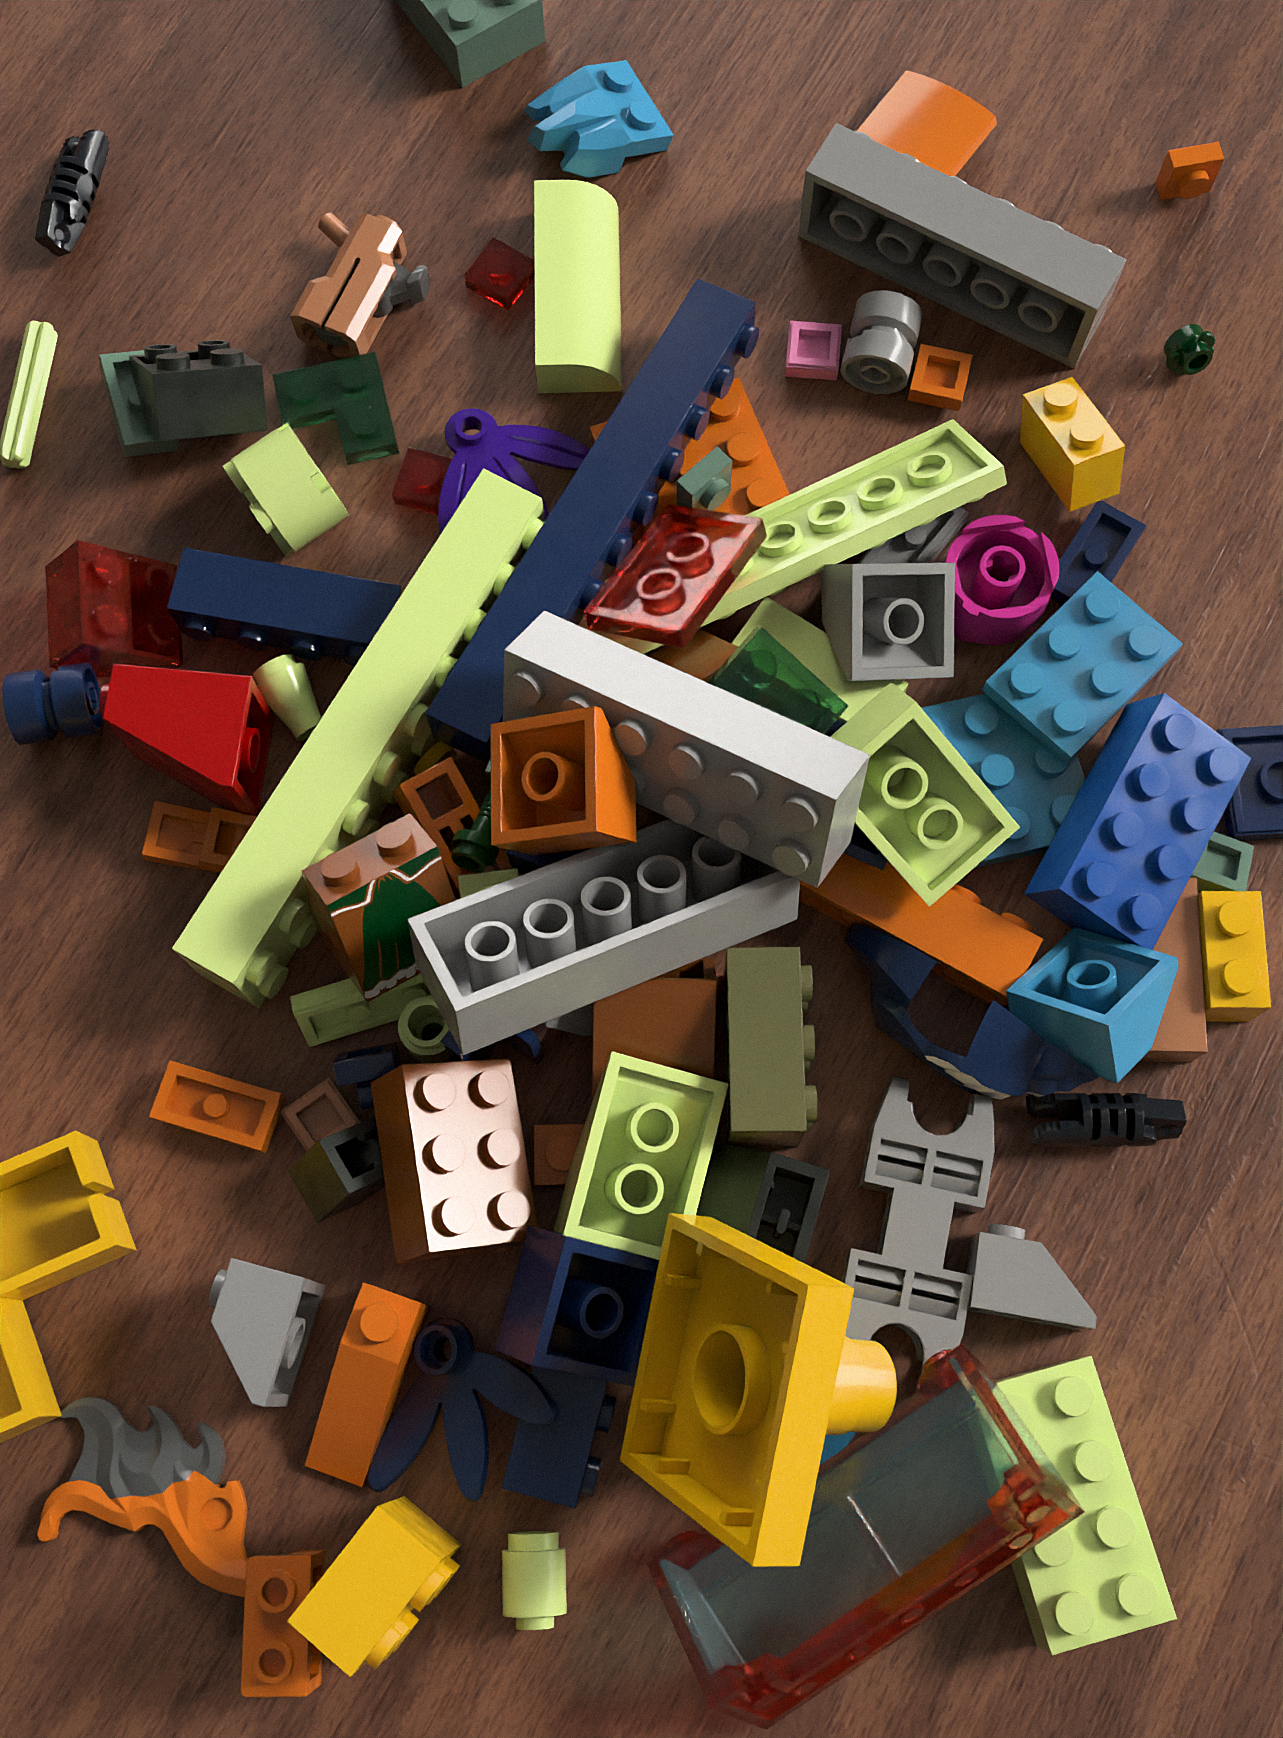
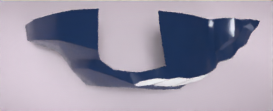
[844,923,1099,1100]

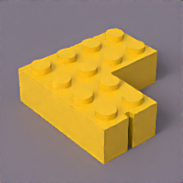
[0,1130,137,1443]

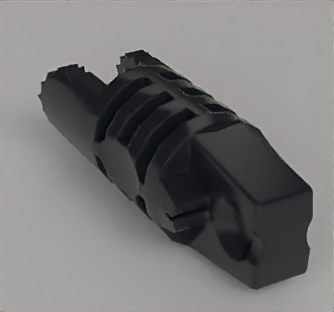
[35,129,109,257]
[1026,1093,1187,1147]

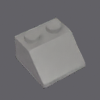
[822,562,955,681]
[209,1258,326,1407]

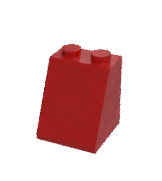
[99,664,275,817]

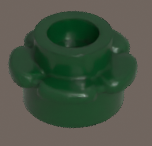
[1163,324,1216,375]

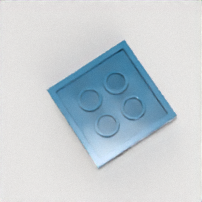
[922,694,1085,869]

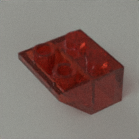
[45,540,183,678]

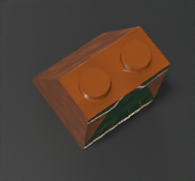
[302,813,456,1003]

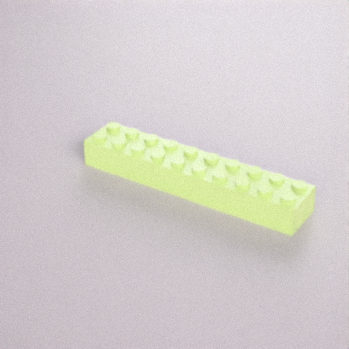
[172,468,545,1008]

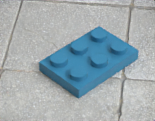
[982,571,1183,765]

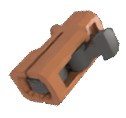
[290,213,430,363]

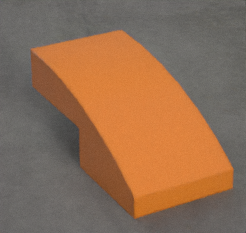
[142,801,257,873]

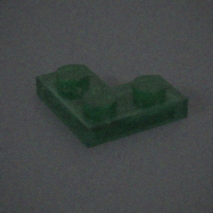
[272,352,400,465]

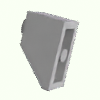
[966,1224,1097,1331]

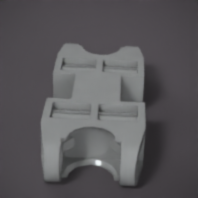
[841,1076,995,1392]

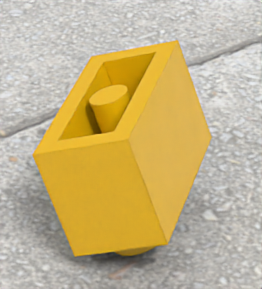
[1020,377,1125,512]
[1198,891,1271,1022]

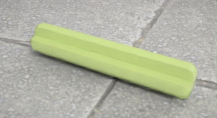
[0,321,58,469]

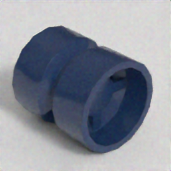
[2,662,104,745]

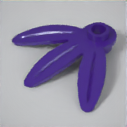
[438,408,590,535]

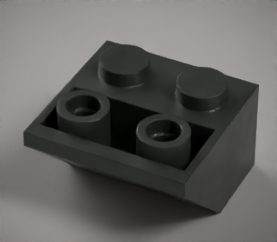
[129,340,268,441]
[696,1142,831,1263]

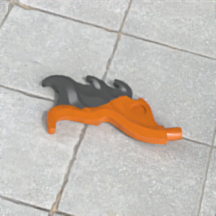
[37,1397,248,1598]

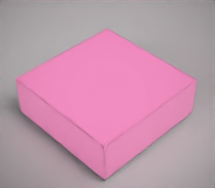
[785,321,842,381]

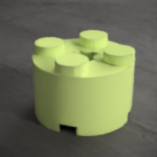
[223,423,349,557]

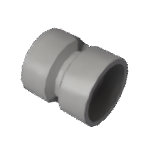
[840,290,923,394]

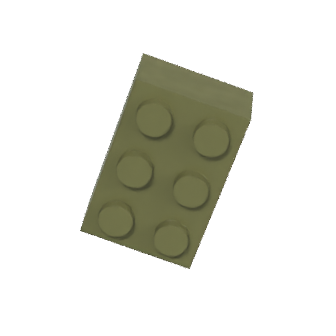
[723,947,817,1148]

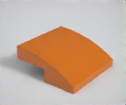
[857,70,997,176]

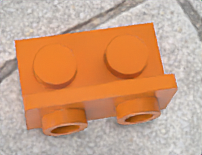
[241,1550,325,1697]

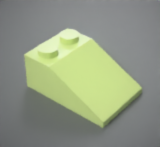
[830,683,1020,907]
[553,1051,729,1260]

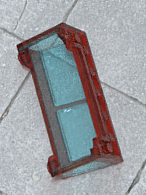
[646,1344,1085,1730]

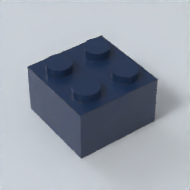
[495,1225,659,1387]

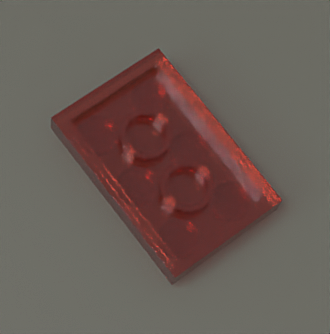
[583,504,767,648]

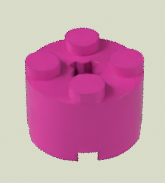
[944,515,1059,645]

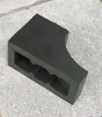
[288,1117,385,1223]

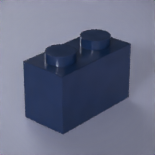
[501,1366,617,1508]

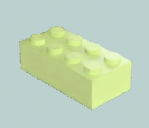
[959,1356,1177,1655]

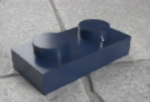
[1051,500,1147,605]

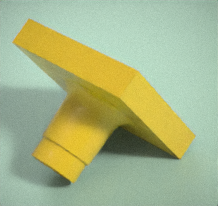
[619,1213,897,1567]

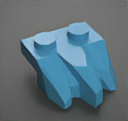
[524,60,674,178]

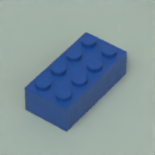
[1024,693,1251,950]

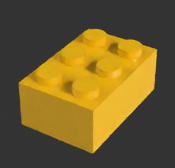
[287,1496,462,1677]

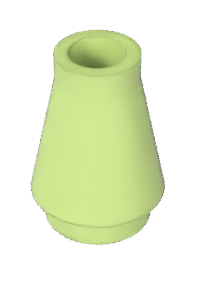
[253,654,322,741]

